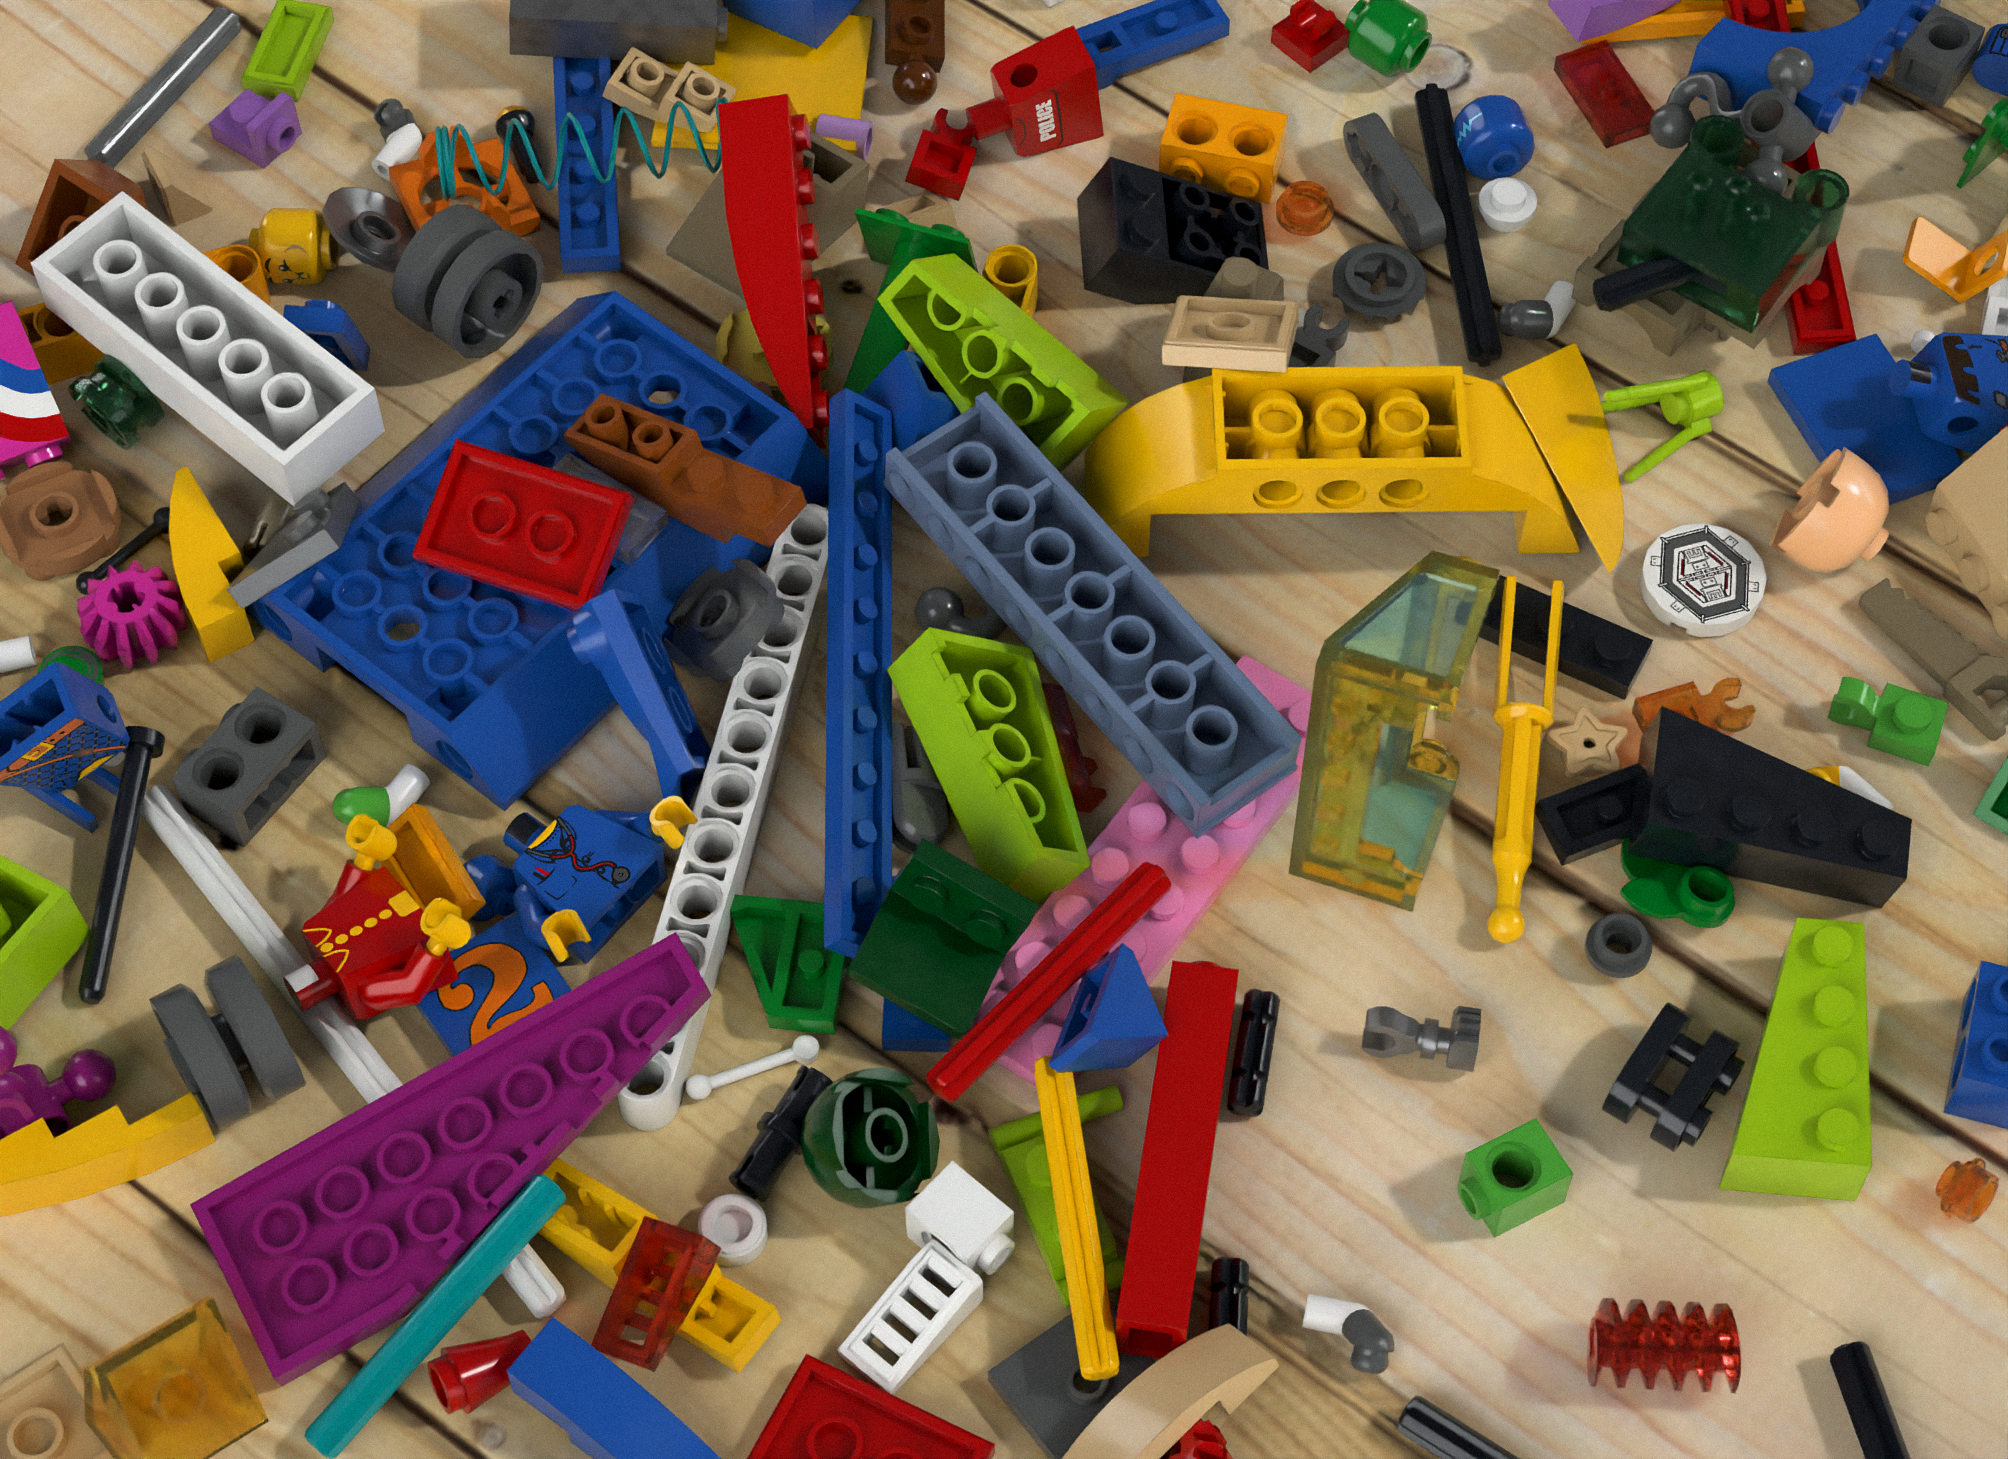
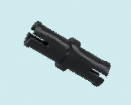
[729,1065,833,1202]

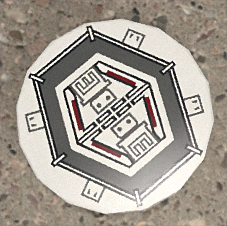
[1639,523,1767,637]

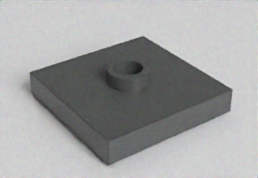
[988,1305,1156,1459]

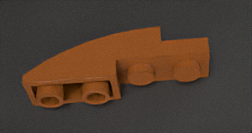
[564,393,807,548]

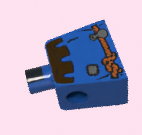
[1889,332,2008,454]

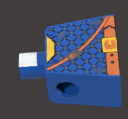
[0,662,130,791]

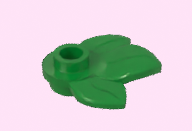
[1620,839,1735,928]

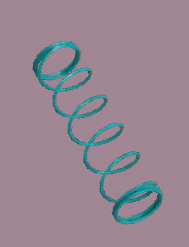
[435,97,728,201]

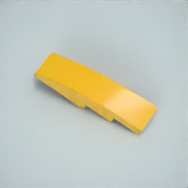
[0,1092,216,1217]
[538,1158,782,1374]

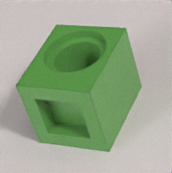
[1457,1118,1573,1238]

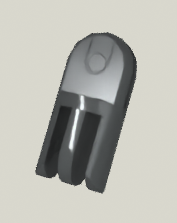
[892,722,949,854]

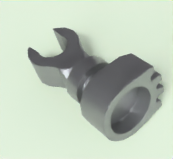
[1362,1006,1481,1072]

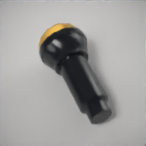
[495,105,542,184]

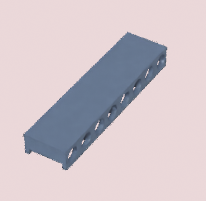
[883,391,1302,839]

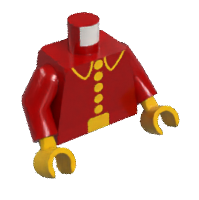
[283,814,471,1020]

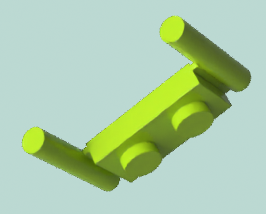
[988,1084,1126,1308]

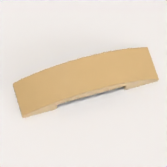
[1062,1323,1279,1459]

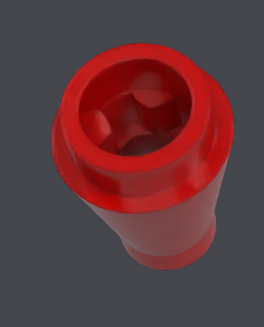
[427,1329,531,1414]

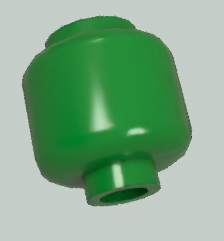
[1344,0,1432,77]

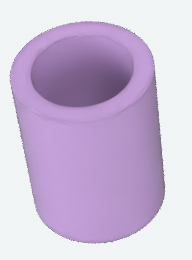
[815,114,873,161]

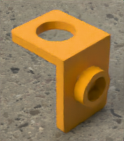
[1902,217,2008,303]

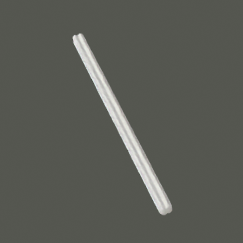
[141,784,567,1319]

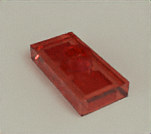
[1553,40,1655,148]

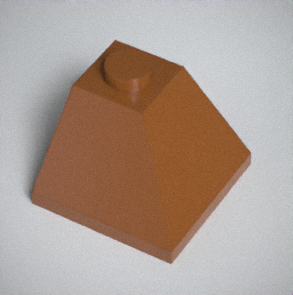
[15,159,147,277]

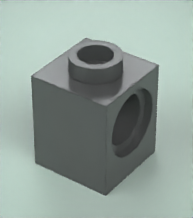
[1891,4,1985,108]

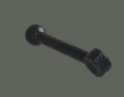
[76,507,170,595]

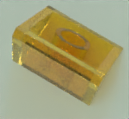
[84,1296,269,1459]

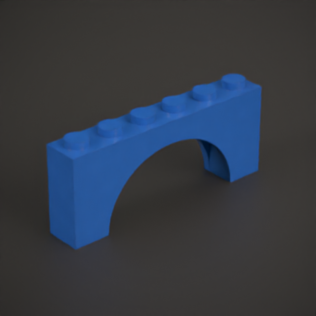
[1688,0,1941,144]

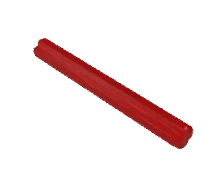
[925,862,1171,1103]

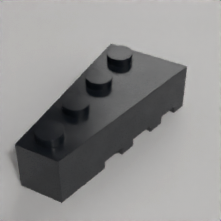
[1627,706,1912,908]

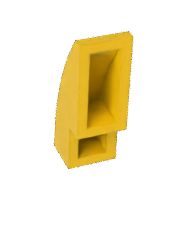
[169,466,255,663]

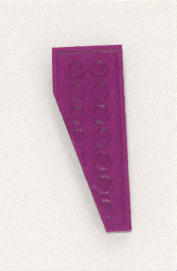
[190,932,712,1386]

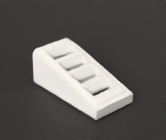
[838,1239,983,1395]

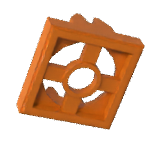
[389,125,541,237]

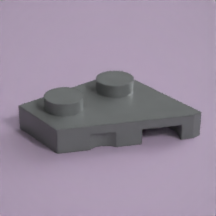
[227,482,360,609]

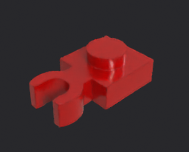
[905,108,977,201]

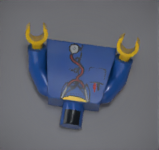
[503,796,698,964]

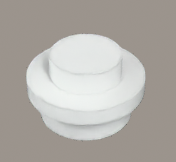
[1478,177,1537,233]

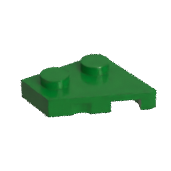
[730,894,849,1035]

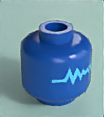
[1453,95,1535,181]

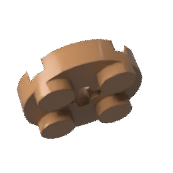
[0,461,121,581]

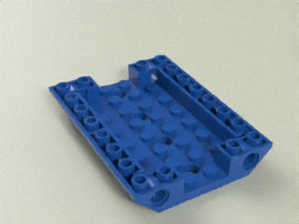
[244,291,829,811]

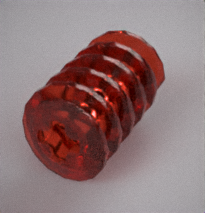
[1587,1298,1741,1393]

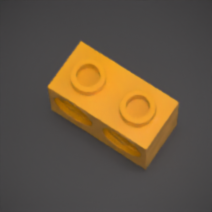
[1159,93,1288,204]

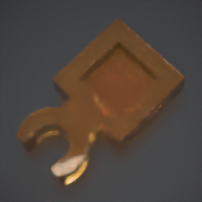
[1632,678,1756,734]

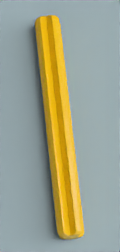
[1034,1056,1120,1381]

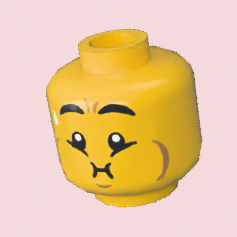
[249,208,339,285]

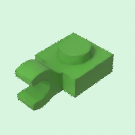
[1827,677,1948,766]

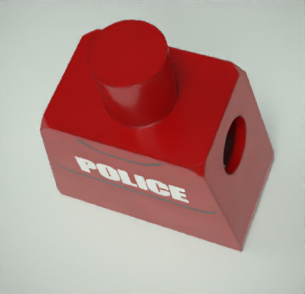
[966,25,1104,157]

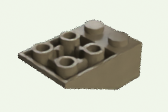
[666,131,870,300]

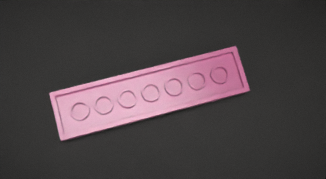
[969,654,1350,1087]

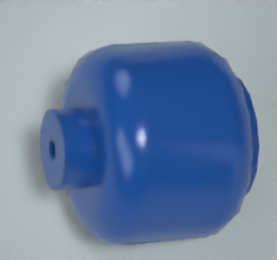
[463,854,517,922]

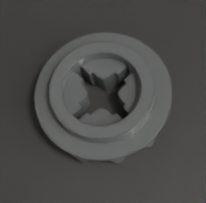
[1332,243,1427,324]

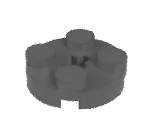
[664,558,784,683]

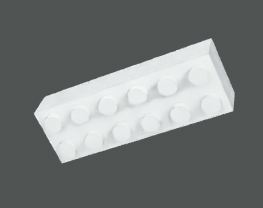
[31,191,385,506]

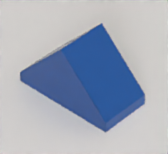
[1048,943,1169,1073]

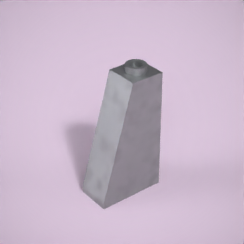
[509,0,728,65]

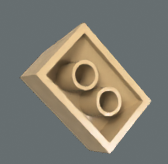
[1924,426,2008,641]

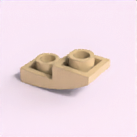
[602,46,737,133]

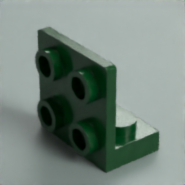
[847,838,1039,1040]

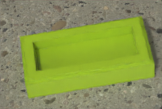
[241,0,334,102]

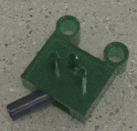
[1592,115,1850,334]

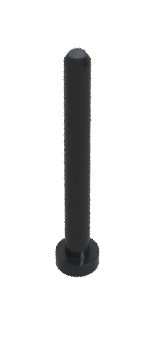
[78,726,166,1004]

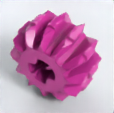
[77,559,188,670]

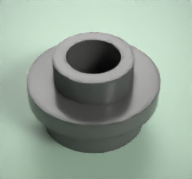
[1585,913,1652,978]

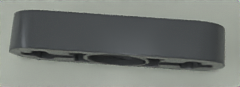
[1343,112,1446,252]

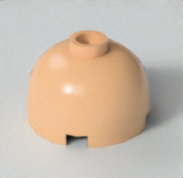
[1769,447,1889,573]

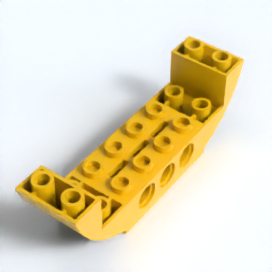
[1084,366,1580,557]

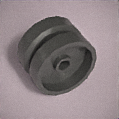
[392,204,544,359]
[149,954,306,1131]

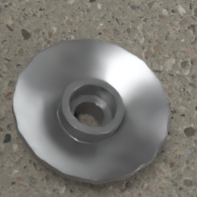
[322,187,416,273]

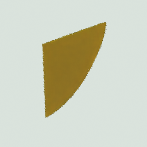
[1502,342,1624,573]

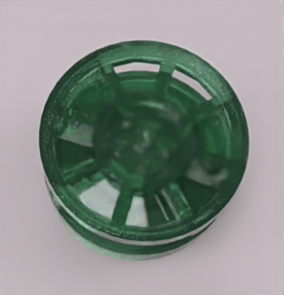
[68,354,165,450]

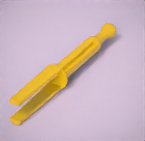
[1487,576,1564,944]

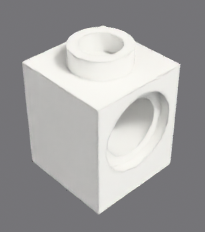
[905,1161,1015,1276]

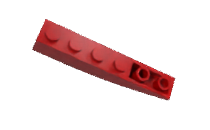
[718,94,831,449]

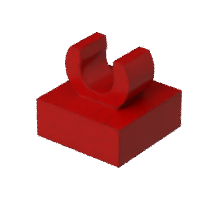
[1271,0,1350,73]

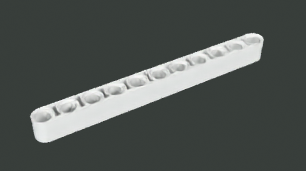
[617,504,828,1131]

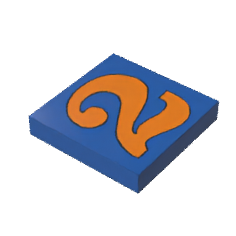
[415,913,571,1057]

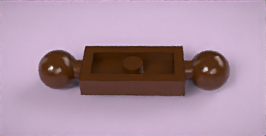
[885,0,945,105]

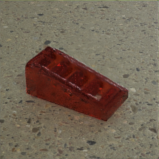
[591,1216,722,1372]

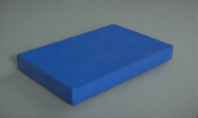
[1767,334,1963,505]

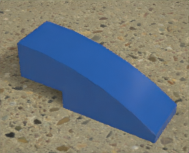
[507,1317,721,1459]

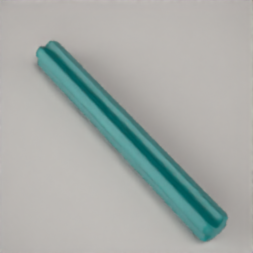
[304,1174,566,1459]

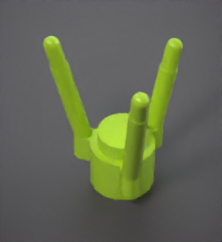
[1601,370,1724,483]

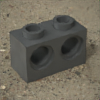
[172,687,326,847]

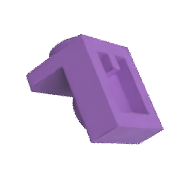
[209,88,302,169]

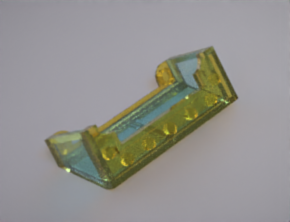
[1288,550,1500,912]

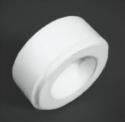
[698,1194,768,1267]

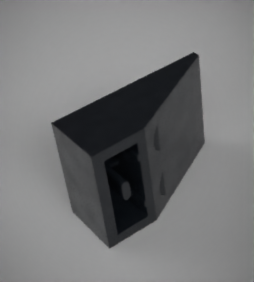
[1077,157,1269,305]

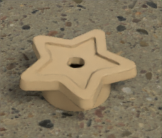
[1546,706,1628,778]

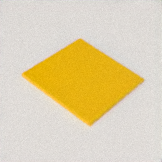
[651,12,874,156]

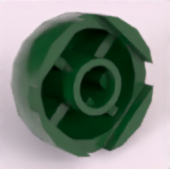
[800,1067,940,1208]

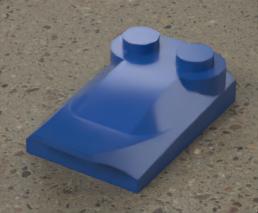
[567,589,711,807]

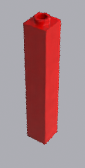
[1115,960,1239,1359]

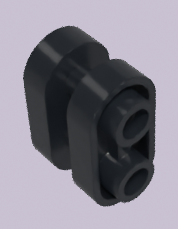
[1602,1002,1745,1152]

